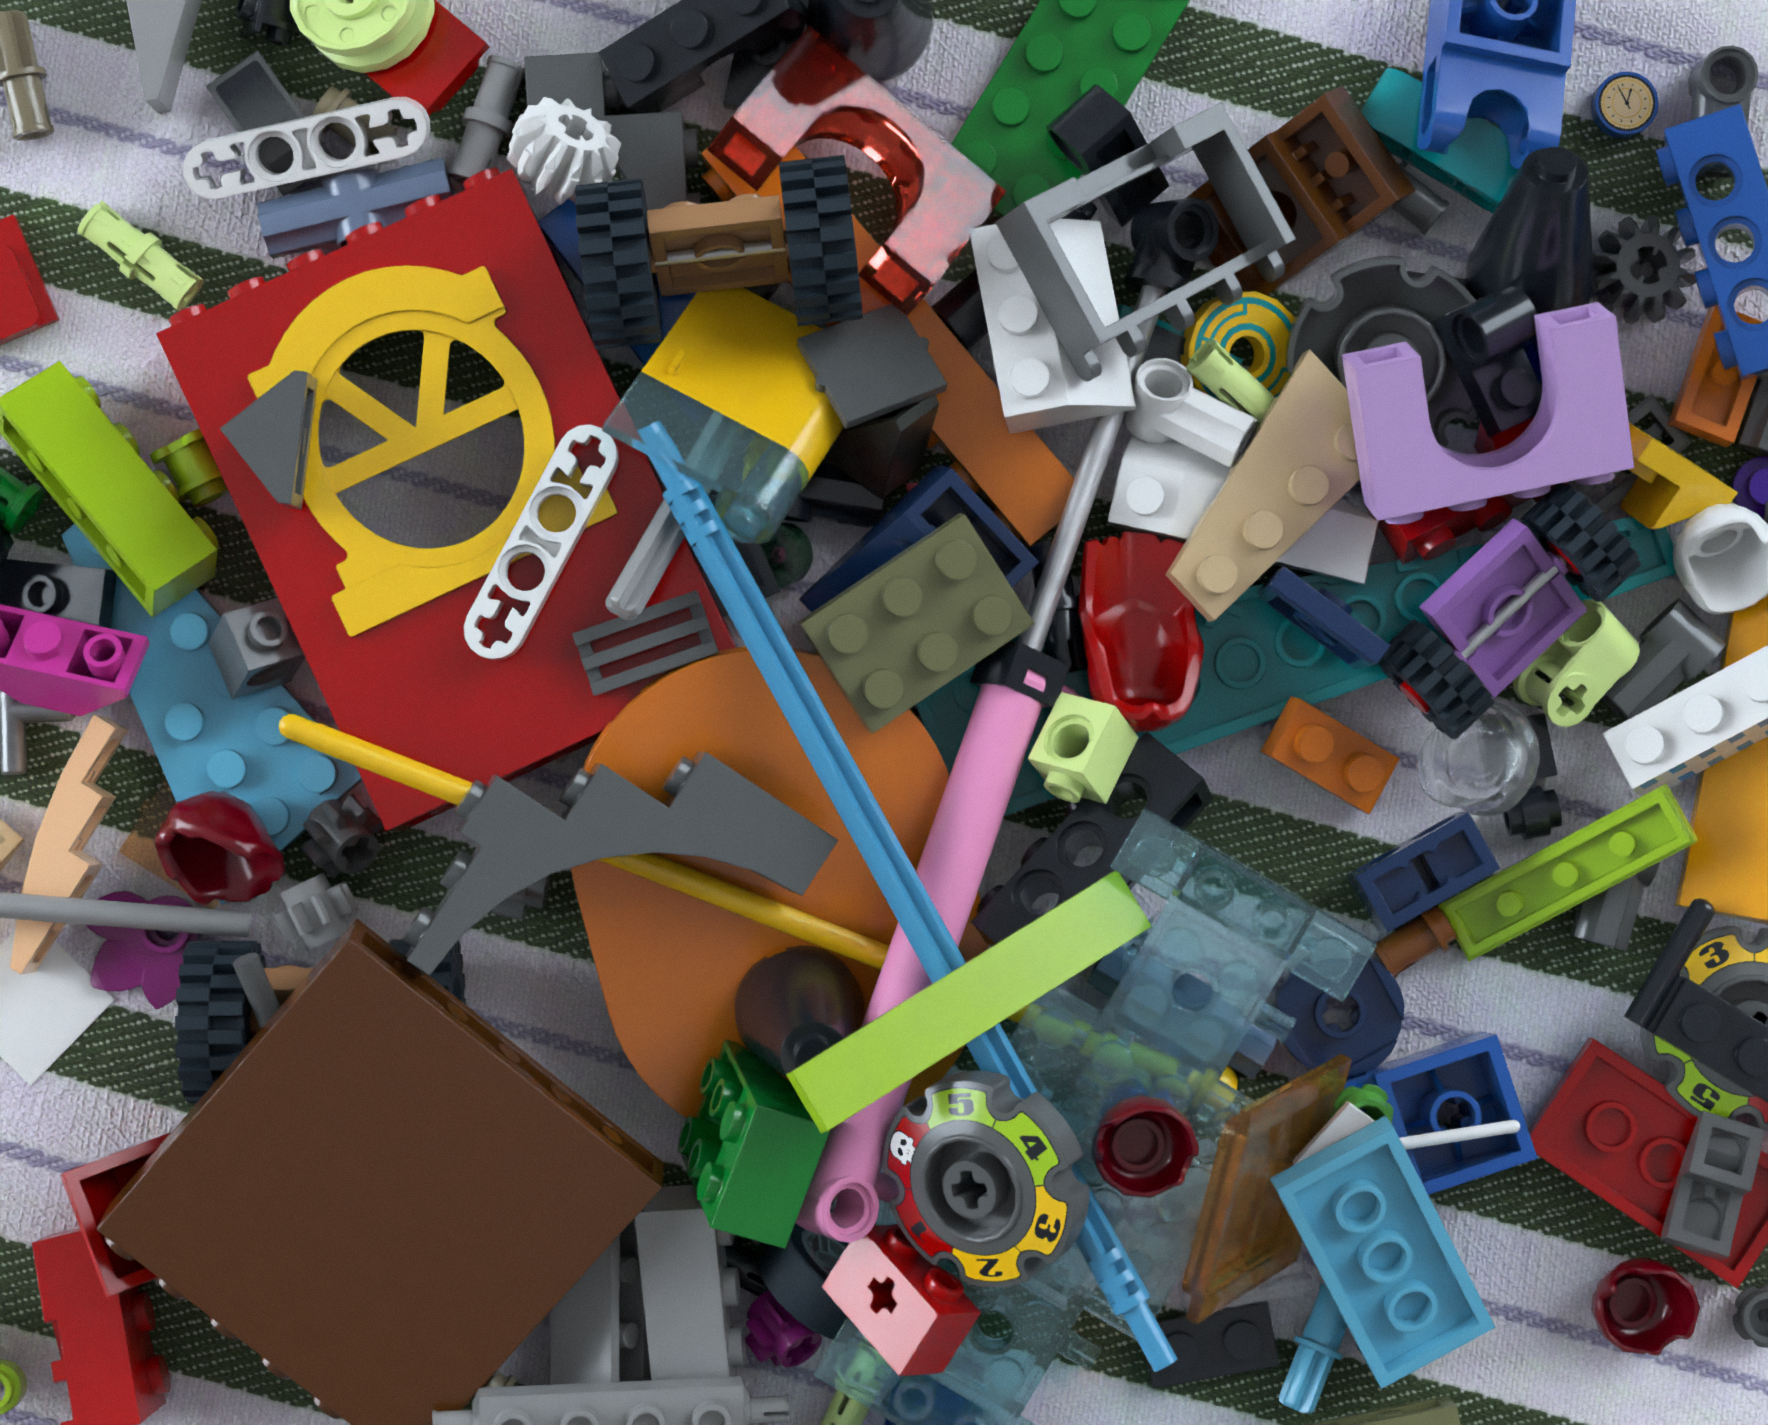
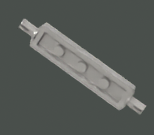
[432,1376,790,1425]

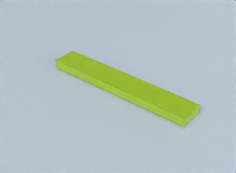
[786,869,1152,1134]

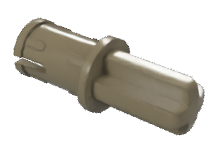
[0,10,54,141]

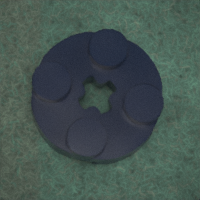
[1274,948,1405,1077]

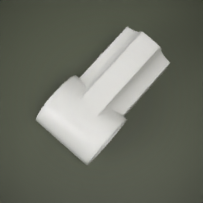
[1124,358,1258,467]

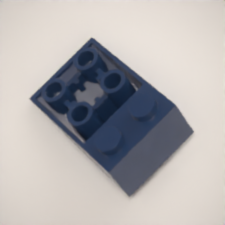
[799,465,1039,612]

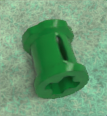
[0,459,46,535]

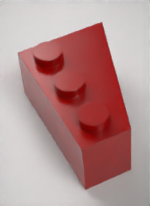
[32,1227,171,1425]

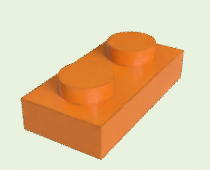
[1667,305,1763,447]
[1260,696,1400,814]

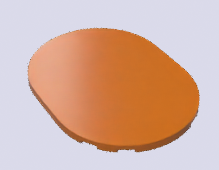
[571,646,988,1118]

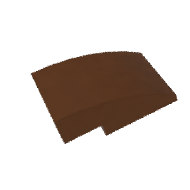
[1184,86,1416,296]

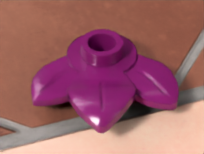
[86,891,200,1009]

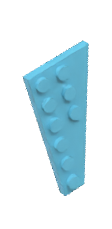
[61,524,363,904]

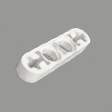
[183,97,430,199]
[464,424,619,660]

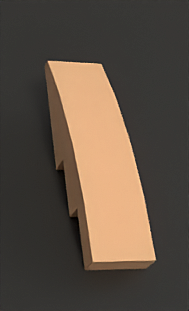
[10,715,128,974]

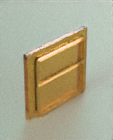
[1182,1054,1352,1324]

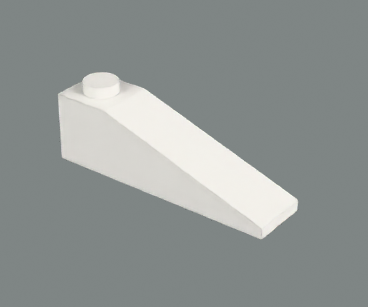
[1108,435,1379,585]

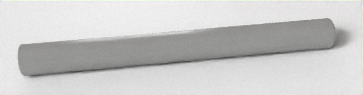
[0,892,251,937]

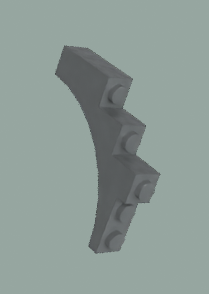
[402,751,838,975]

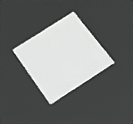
[0,930,115,1086]

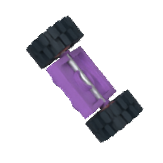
[1378,483,1641,740]

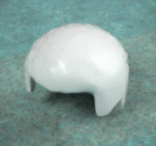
[1673,503,1768,615]

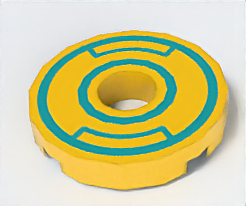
[1180,291,1294,400]

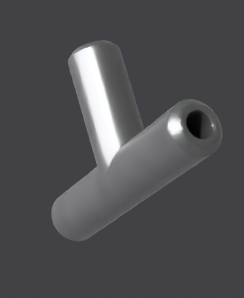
[0,690,76,775]

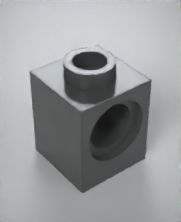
[208,598,305,700]

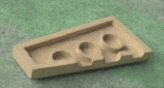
[1165,349,1360,622]

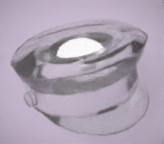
[1416,702,1540,816]

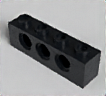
[971,732,1214,947]

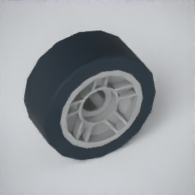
[759,1222,859,1341]

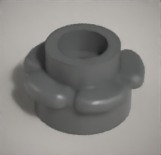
[1732,1284,1768,1348]

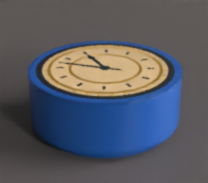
[1591,71,1659,139]

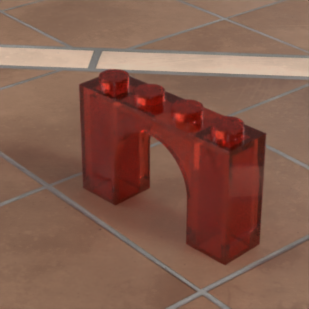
[707,26,1007,316]

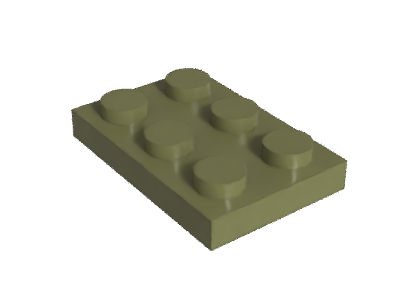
[797,513,1035,734]

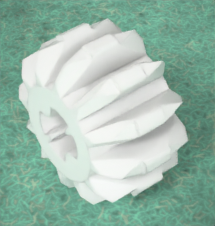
[507,97,621,205]

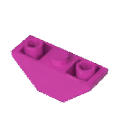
[0,604,150,716]

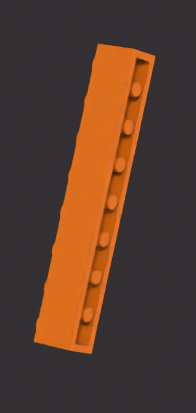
[701,104,1074,548]

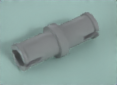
[448,55,525,184]

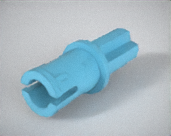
[1279,1283,1347,1414]

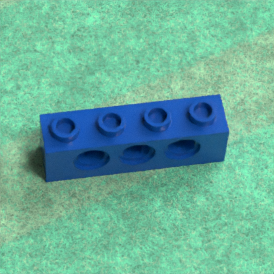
[1655,104,1768,381]

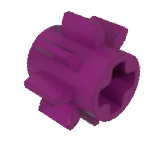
[745,1290,822,1368]

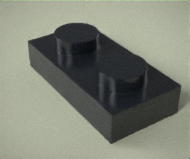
[1147,1299,1279,1388]

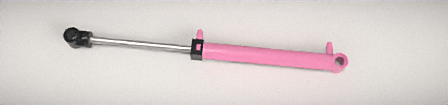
[796,197,1219,1243]

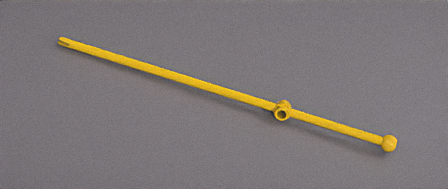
[279,714,1238,1111]

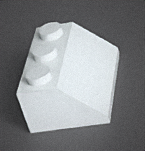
[969,218,1136,434]

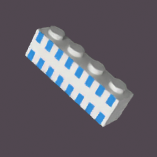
[1603,645,1768,796]

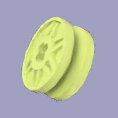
[290,0,435,73]

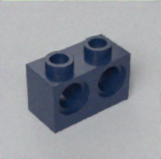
[1346,812,1501,932]

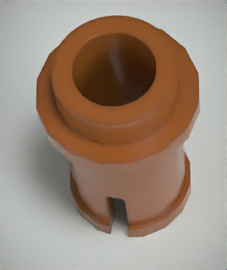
[1370,905,1457,978]

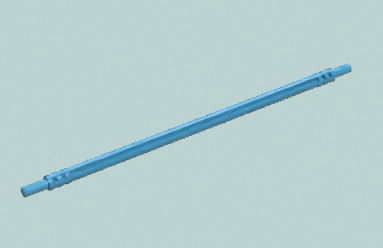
[636,421,1178,1372]

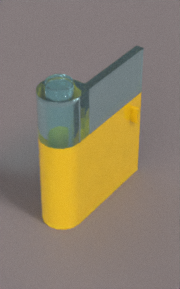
[602,287,844,544]

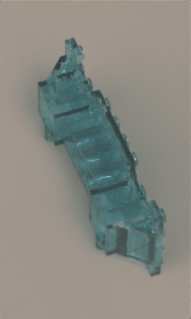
[814,808,1377,1425]

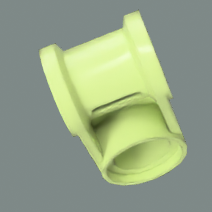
[1513,599,1640,727]

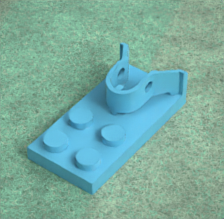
[1269,1116,1495,1389]

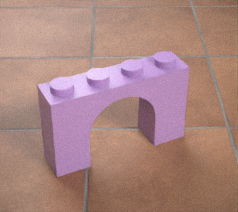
[1342,302,1634,524]

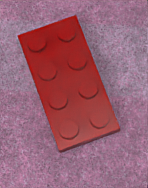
[1528,1037,1768,1289]

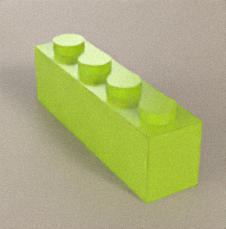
[0,361,219,618]

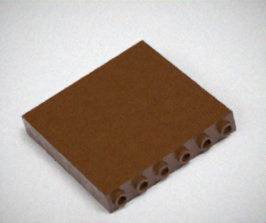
[96,919,664,1425]

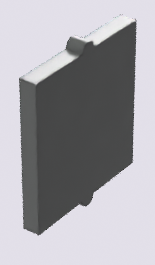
[797,301,947,429]

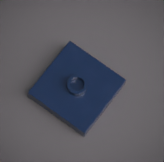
[1257,566,1390,670]

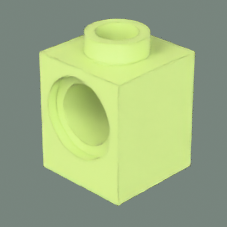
[1027,692,1139,804]

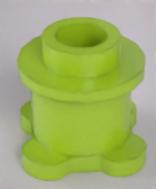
[149,428,229,507]

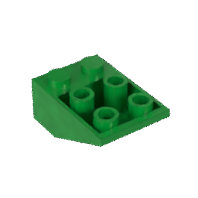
[678,1039,831,1249]

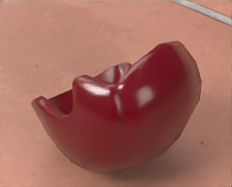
[1091,1095,1199,1198]
[1591,1257,1700,1356]

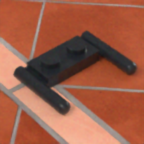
[1623,898,1768,1103]

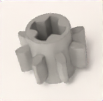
[273,873,358,951]

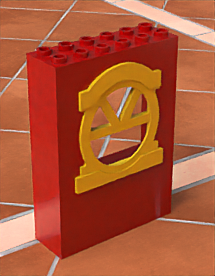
[156,167,738,831]

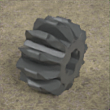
[1592,215,1696,325]

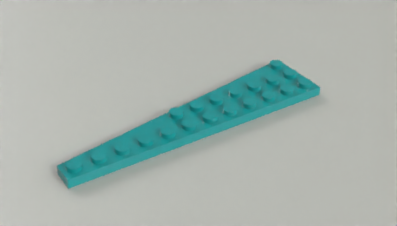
[916,517,1677,816]

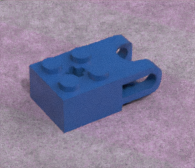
[1417,0,1576,169]
[1279,1031,1538,1195]

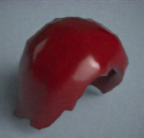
[154,791,286,906]

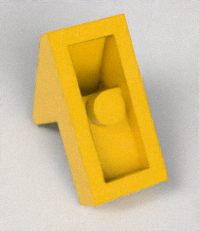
[1620,422,1738,530]

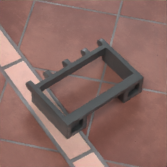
[995,102,1296,382]

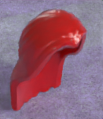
[1079,531,1204,732]

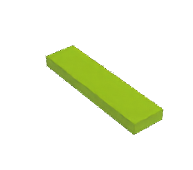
[1438,783,1698,962]

